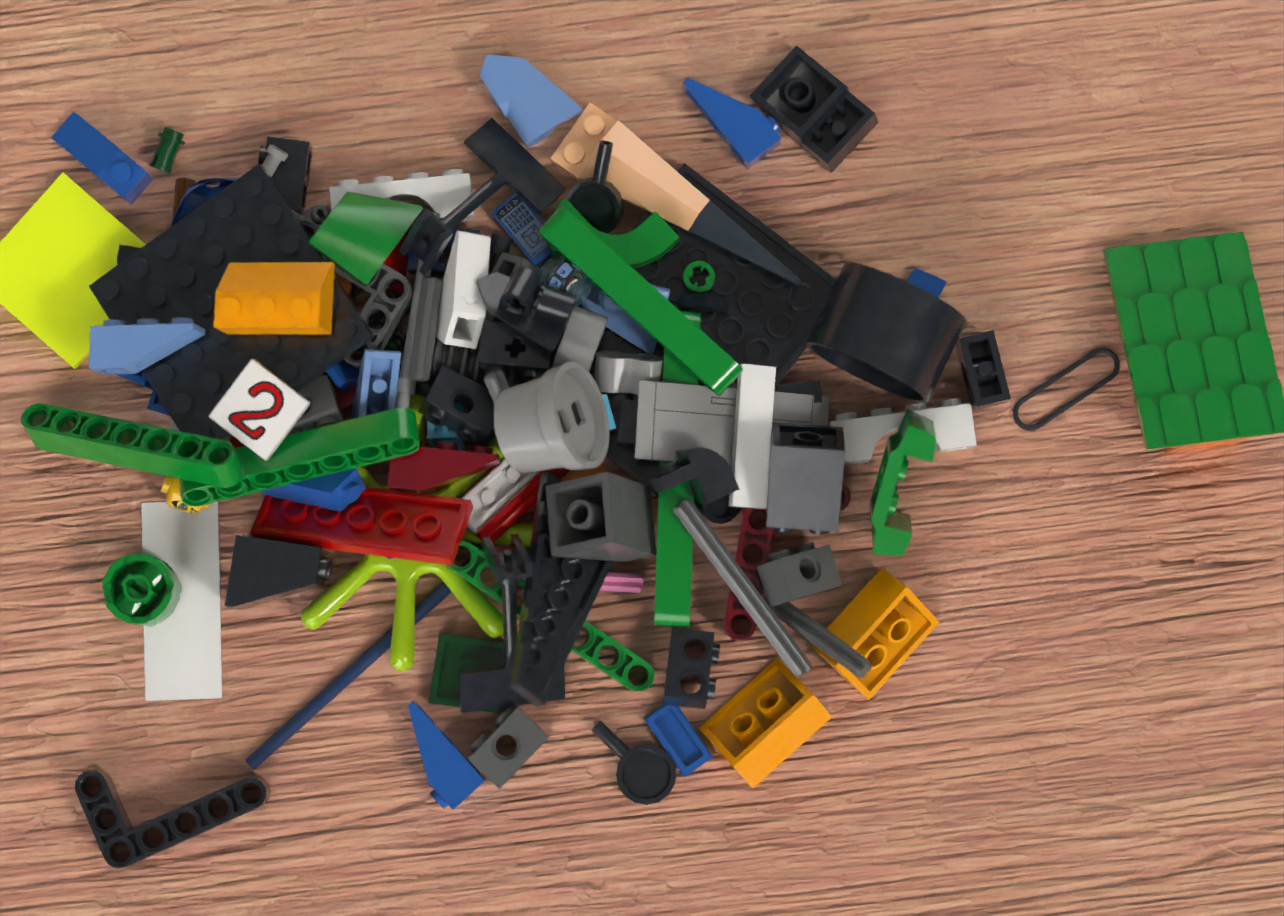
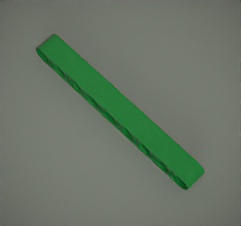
[654,311,701,627]

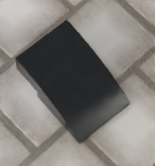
[750,45,878,173]

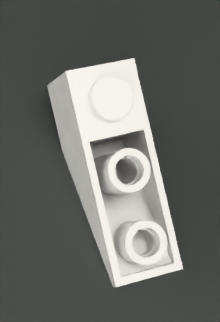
[436,230,491,349]

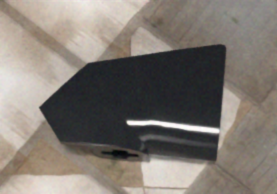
[476,267,577,351]

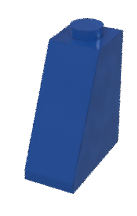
[260,468,366,511]

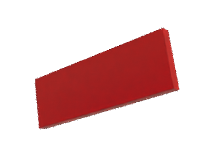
[250,487,473,566]

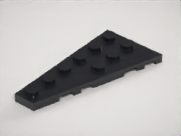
[510,471,613,707]

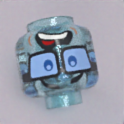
[539,256,593,306]

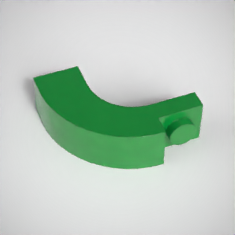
[555,198,680,269]

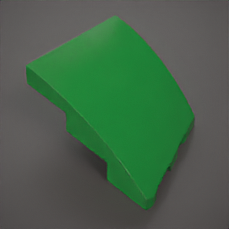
[308,191,423,287]

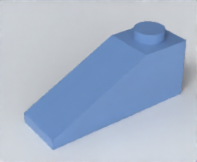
[350,349,401,420]

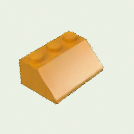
[214,262,335,335]
[811,568,940,700]
[699,657,832,789]

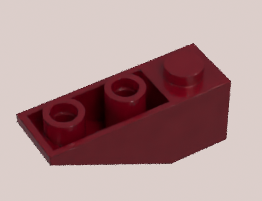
[387,441,501,494]

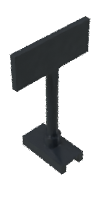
[399,118,567,275]
[458,534,565,713]

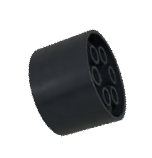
[806,262,967,403]

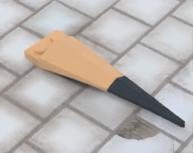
[550,103,801,285]

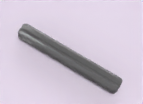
[764,597,872,678]

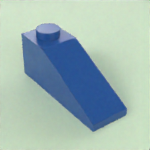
[682,78,782,170]
[51,112,153,205]
[408,701,486,810]

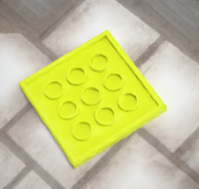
[0,172,146,369]

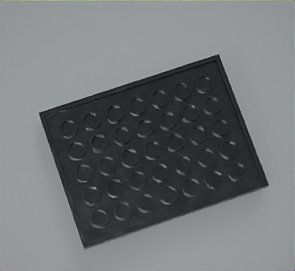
[521,163,836,497]

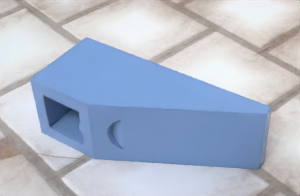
[89,318,205,374]

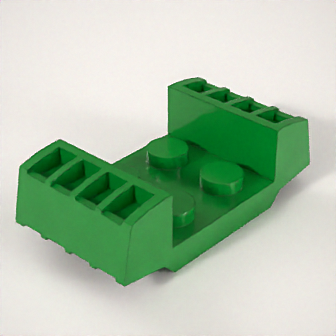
[870,409,936,556]

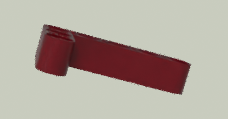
[724,483,851,641]

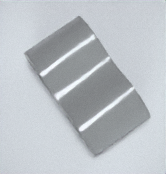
[552,305,608,372]
[594,350,663,395]

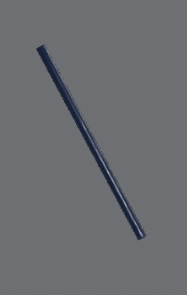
[245,547,483,770]

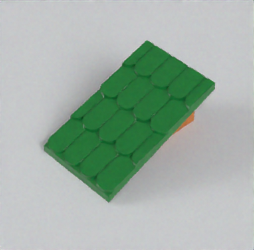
[1103,231,1284,453]

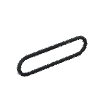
[1013,348,1120,431]

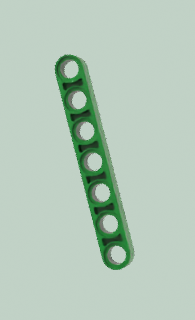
[537,205,743,397]
[21,403,245,488]
[179,408,420,507]
[445,540,654,691]

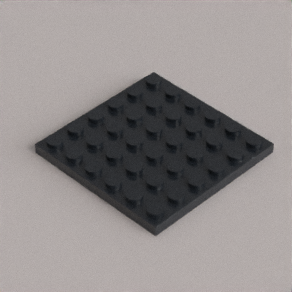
[89,163,375,441]

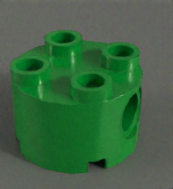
[102,553,182,626]

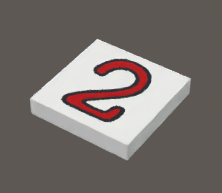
[209,359,311,460]

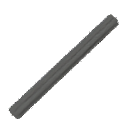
[673,498,812,676]

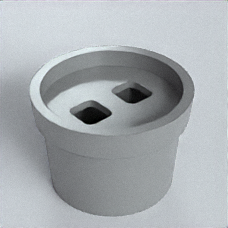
[494,362,609,473]

